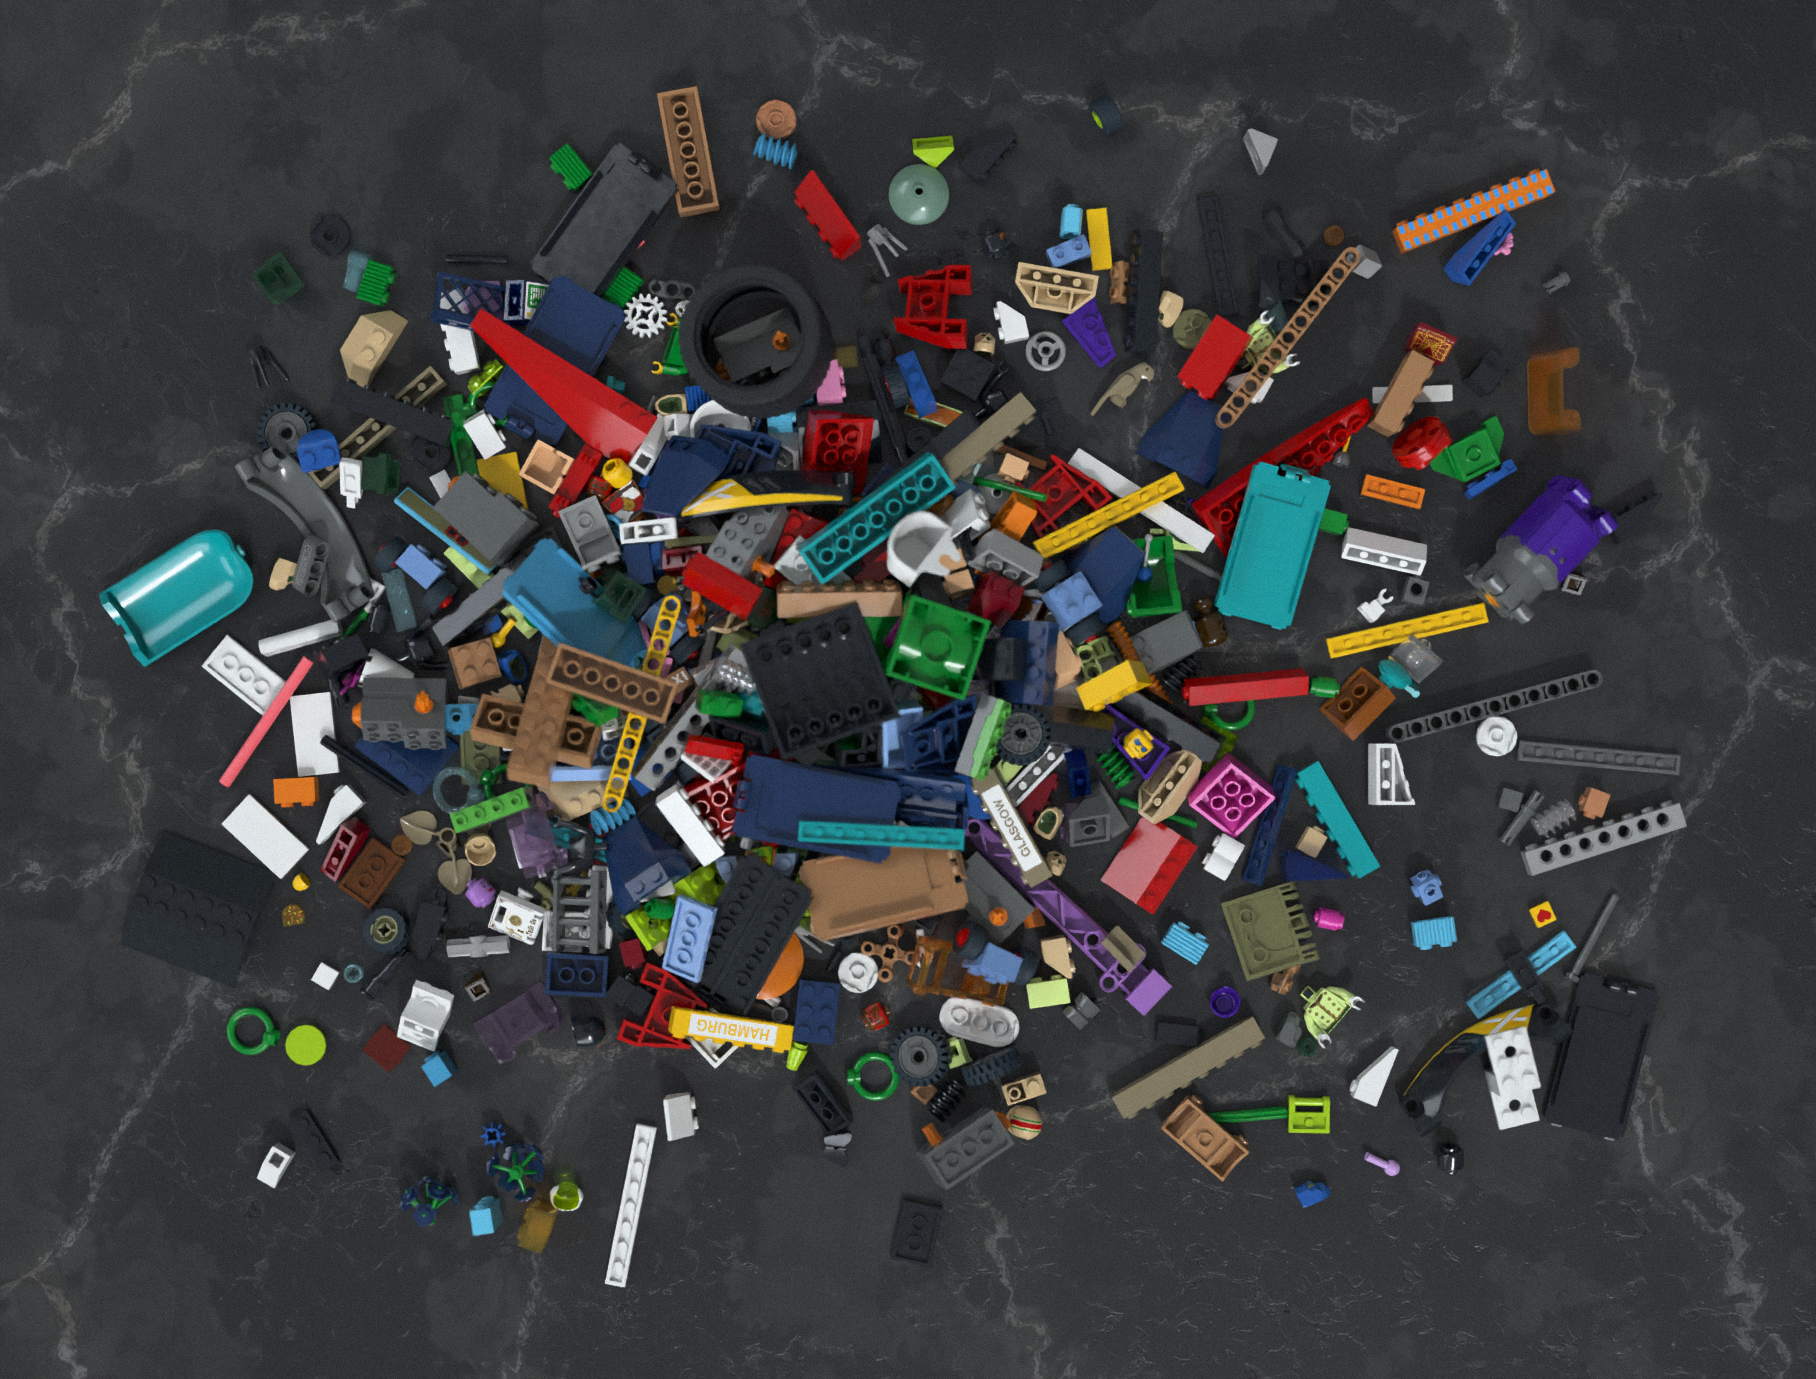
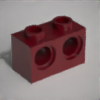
[662,545,707,578]
[619,937,649,969]

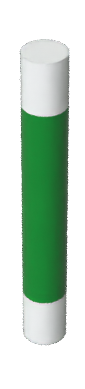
[334,601,376,644]

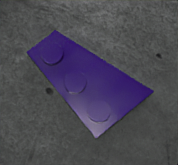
[1062,298,1116,369]

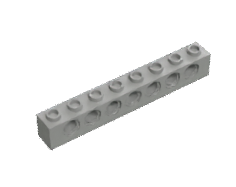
[631,643,749,791]
[1521,800,1687,876]

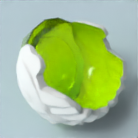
[550,1181,584,1211]

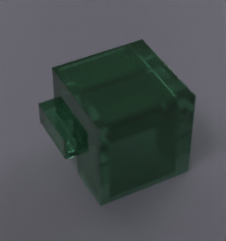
[251,251,306,306]
[361,453,401,496]
[591,571,647,624]

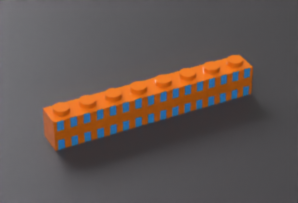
[1392,169,1555,254]

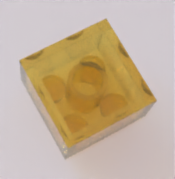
[516,1200,559,1254]

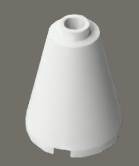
[358,648,414,688]

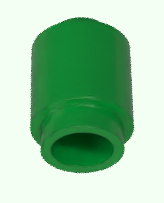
[1309,676,1340,698]
[645,898,676,920]

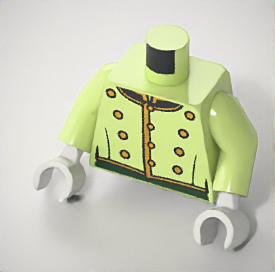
[1238,310,1300,373]
[1300,986,1365,1048]

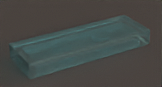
[381,568,418,632]

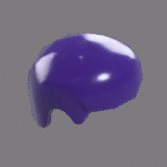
[1209,986,1241,1018]

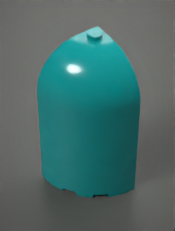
[99,530,253,667]

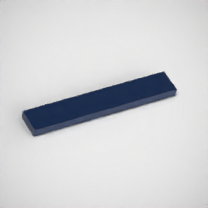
[1242,764,1297,886]

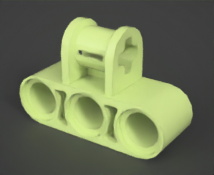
[1069,636,1115,683]

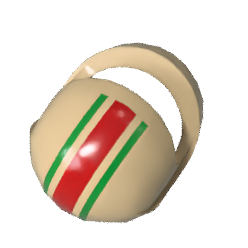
[1006,1105,1043,1140]

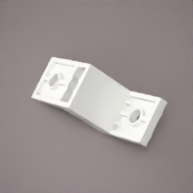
[1484,1026,1541,1130]

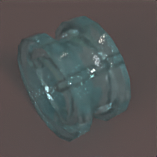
[344,964,364,983]

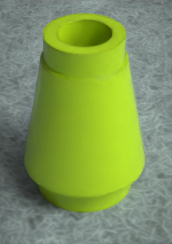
[786,1041,809,1071]

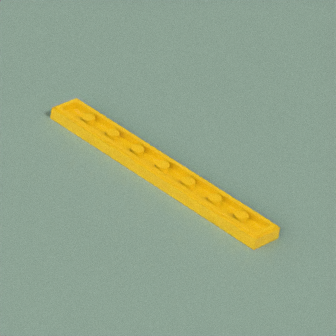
[1033,471,1185,561]
[1326,603,1489,659]

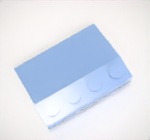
[551,715,631,782]

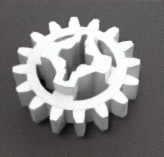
[624,294,667,338]

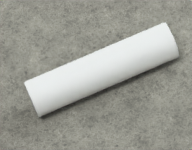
[259,620,343,657]

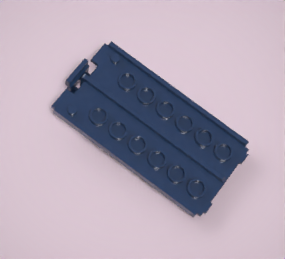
[484,275,626,447]
[733,755,902,864]
[812,760,969,829]

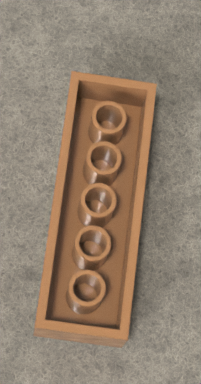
[657,86,720,217]
[776,579,902,618]
[546,643,679,723]
[470,694,602,769]

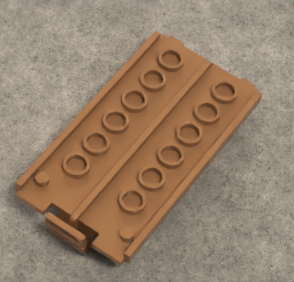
[798,846,969,942]

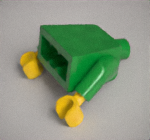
[651,313,713,376]

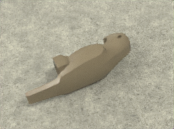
[1090,362,1154,416]

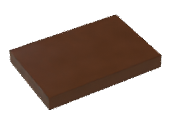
[337,837,406,910]

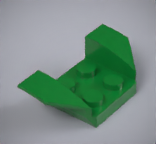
[1429,415,1504,482]

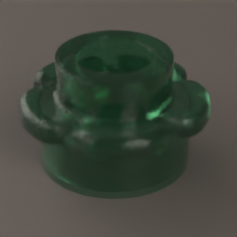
[1297,1037,1317,1057]

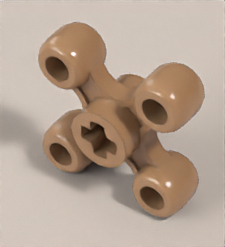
[861,923,920,983]

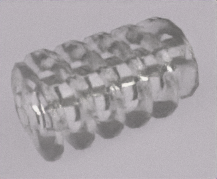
[715,657,755,696]
[1530,798,1577,838]

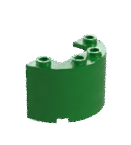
[1126,535,1182,617]

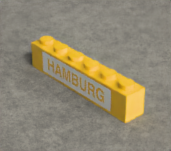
[668,1006,794,1053]

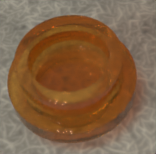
[1324,225,1344,246]
[392,835,412,855]

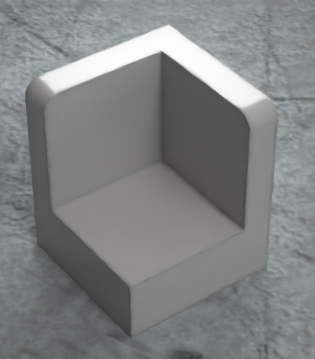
[1346,244,1382,279]

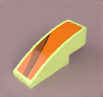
[904,398,963,429]

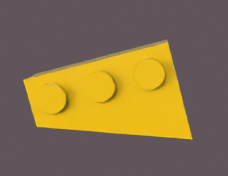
[1076,660,1152,712]

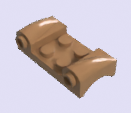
[1161,1094,1250,1182]

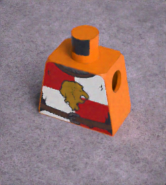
[602,479,648,523]

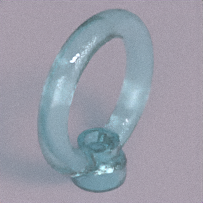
[432,767,485,814]

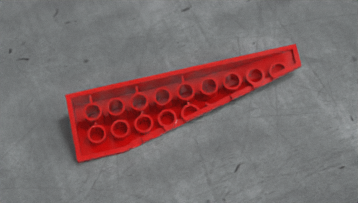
[470,308,658,465]
[1191,397,1374,558]

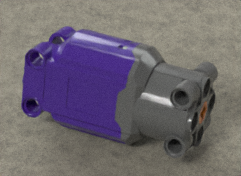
[1463,475,1618,624]

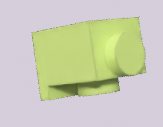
[946,1036,972,1069]

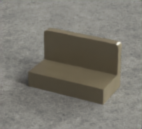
[1100,926,1145,973]

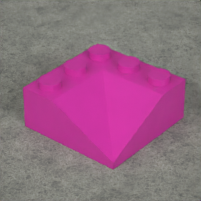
[1187,753,1276,839]

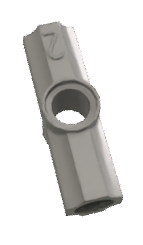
[447,935,510,957]

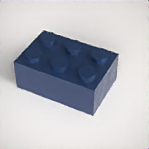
[545,952,611,997]
[793,978,841,1045]

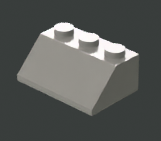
[966,529,1044,586]

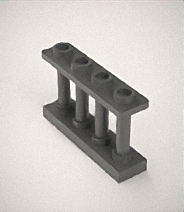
[550,871,607,954]

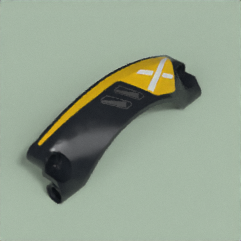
[673,470,856,525]
[1399,1003,1574,1138]

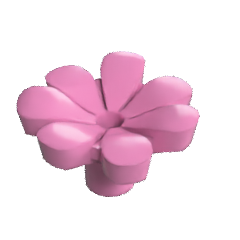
[1494,233,1514,255]

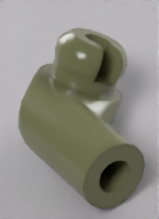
[534,880,553,911]

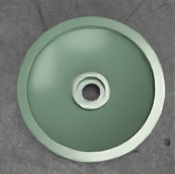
[889,164,949,225]

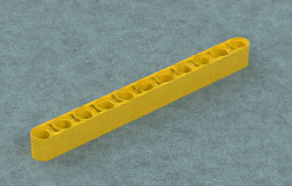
[602,596,681,812]

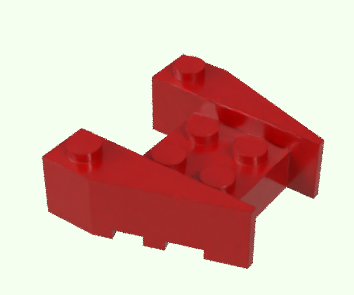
[894,265,973,349]
[1016,454,1112,540]
[617,961,708,1049]

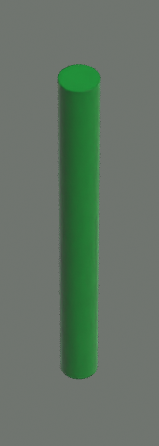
[973,476,1047,502]
[1118,796,1198,828]

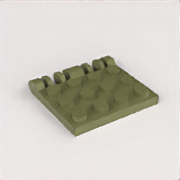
[1221,881,1321,981]

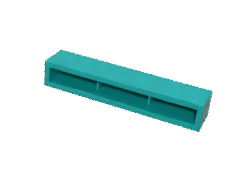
[1295,761,1380,879]

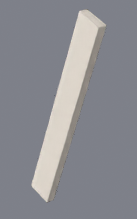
[1068,448,1215,553]
[605,1123,657,1287]

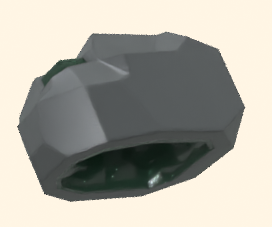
[1275,1011,1302,1048]

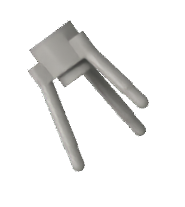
[867,224,907,277]
[794,917,835,953]

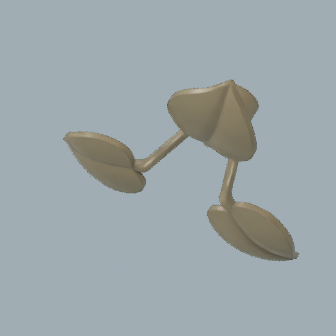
[400,804,492,895]

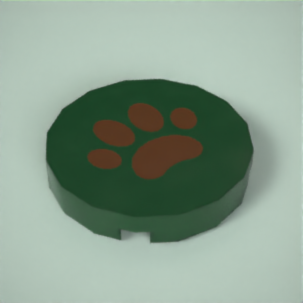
[746,588,780,629]

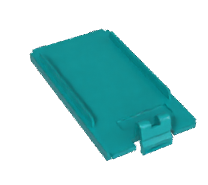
[1214,461,1331,630]

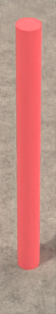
[219,656,314,787]

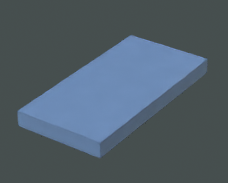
[662,894,717,983]

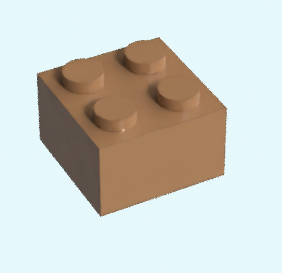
[448,638,502,690]

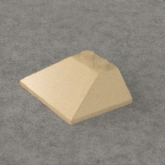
[537,780,629,823]

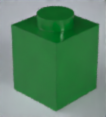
[1318,508,1349,536]

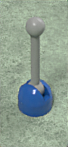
[1136,534,1153,582]

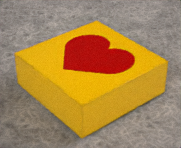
[1528,901,1557,928]

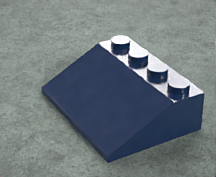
[995,620,1059,706]
[354,736,460,795]

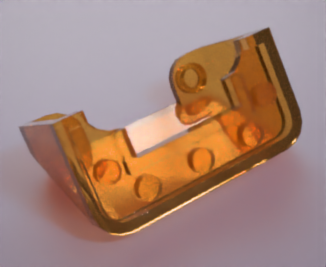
[1527,347,1581,435]

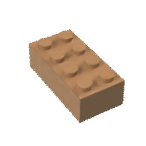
[1367,350,1434,437]

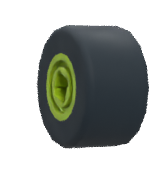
[1088,94,1124,135]

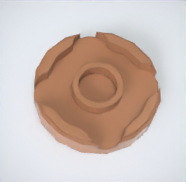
[756,100,796,141]

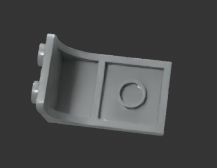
[558,495,622,573]

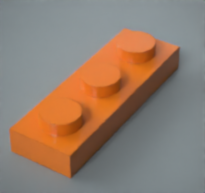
[1360,474,1425,510]

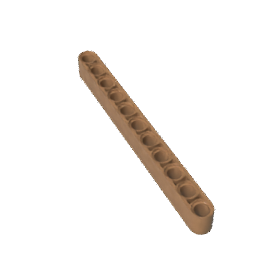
[1215,247,1360,429]

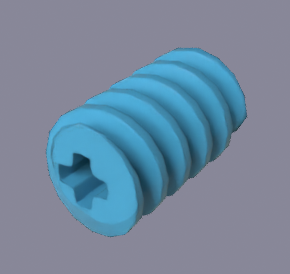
[753,132,798,169]
[590,798,637,836]

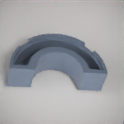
[715,851,800,884]

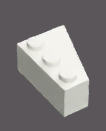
[1368,744,1415,805]

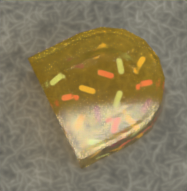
[282,905,305,927]

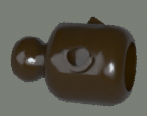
[1193,596,1228,647]

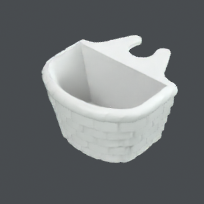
[887,511,961,587]

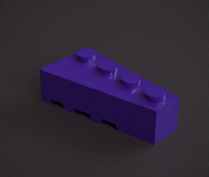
[1098,703,1170,781]

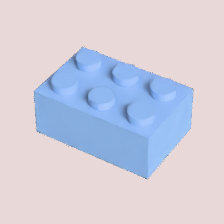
[880,699,923,769]

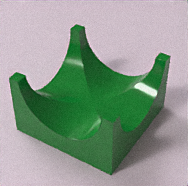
[881,593,991,700]

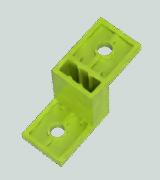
[626,860,726,951]

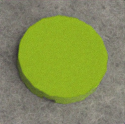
[285,1025,327,1066]

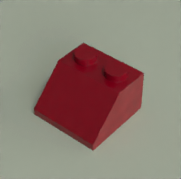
[967,571,1025,628]

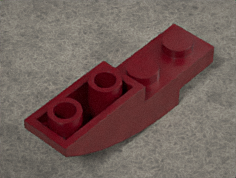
[1017,773,1059,826]

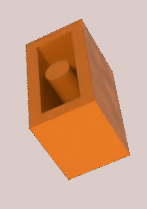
[273,777,320,807]

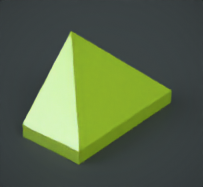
[912,136,954,168]

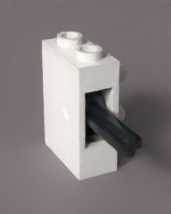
[934,489,991,561]

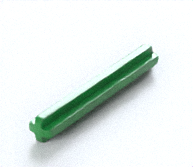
[1208,1107,1288,1124]

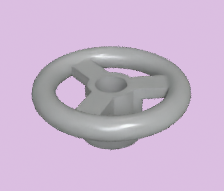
[1026,331,1066,371]

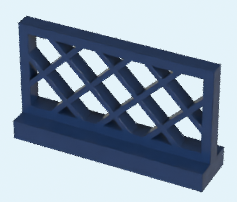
[430,272,515,332]

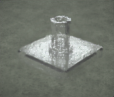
[1388,634,1443,684]

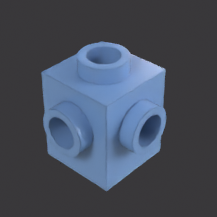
[1410,869,1443,906]

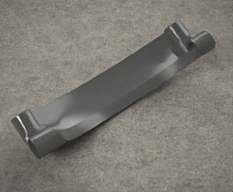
[234,444,375,623]

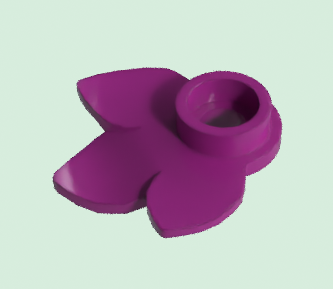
[340,661,365,695]

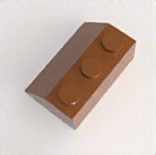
[1319,666,1396,741]

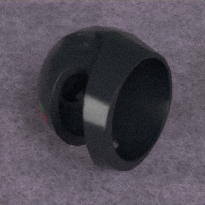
[570,1016,606,1050]

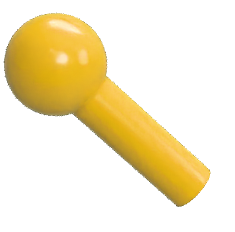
[490,616,517,648]

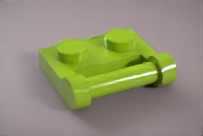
[1288,1095,1330,1133]

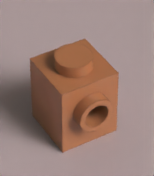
[1578,787,1611,820]

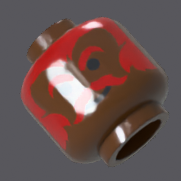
[585,472,614,503]
[860,1001,892,1031]

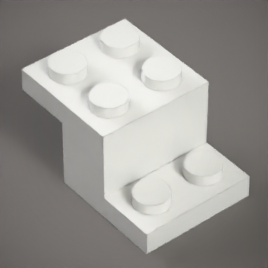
[397,980,454,1052]

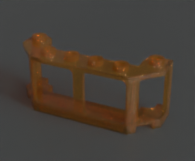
[906,935,1009,1007]

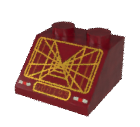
[1403,322,1457,367]

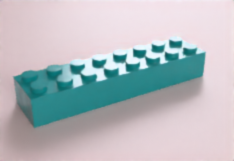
[795,452,956,585]

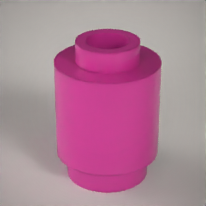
[1313,907,1344,931]

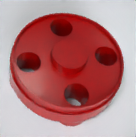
[1392,416,1452,470]

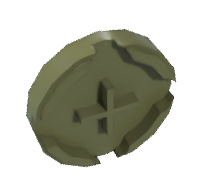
[1172,309,1211,350]

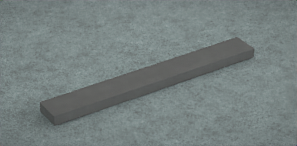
[1517,740,1681,775]

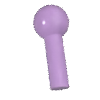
[1364,1152,1400,1176]

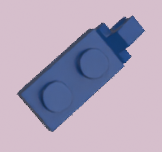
[1464,459,1517,500]

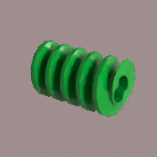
[1096,743,1137,789]

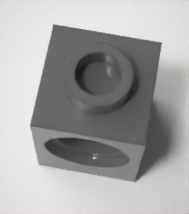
[1400,574,1430,606]

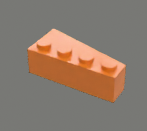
[974,491,1037,575]

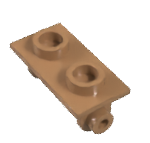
[1109,261,1130,304]
[1270,965,1301,995]

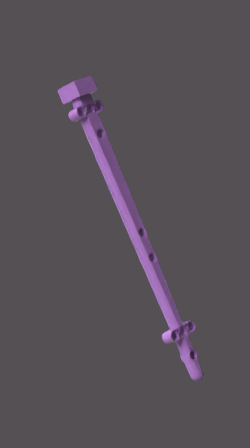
[897,768,1172,1016]

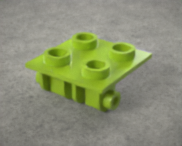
[467,359,504,398]

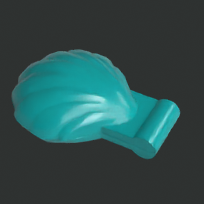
[1379,659,1420,698]

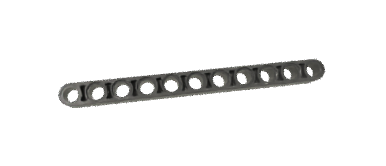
[1385,670,1603,742]

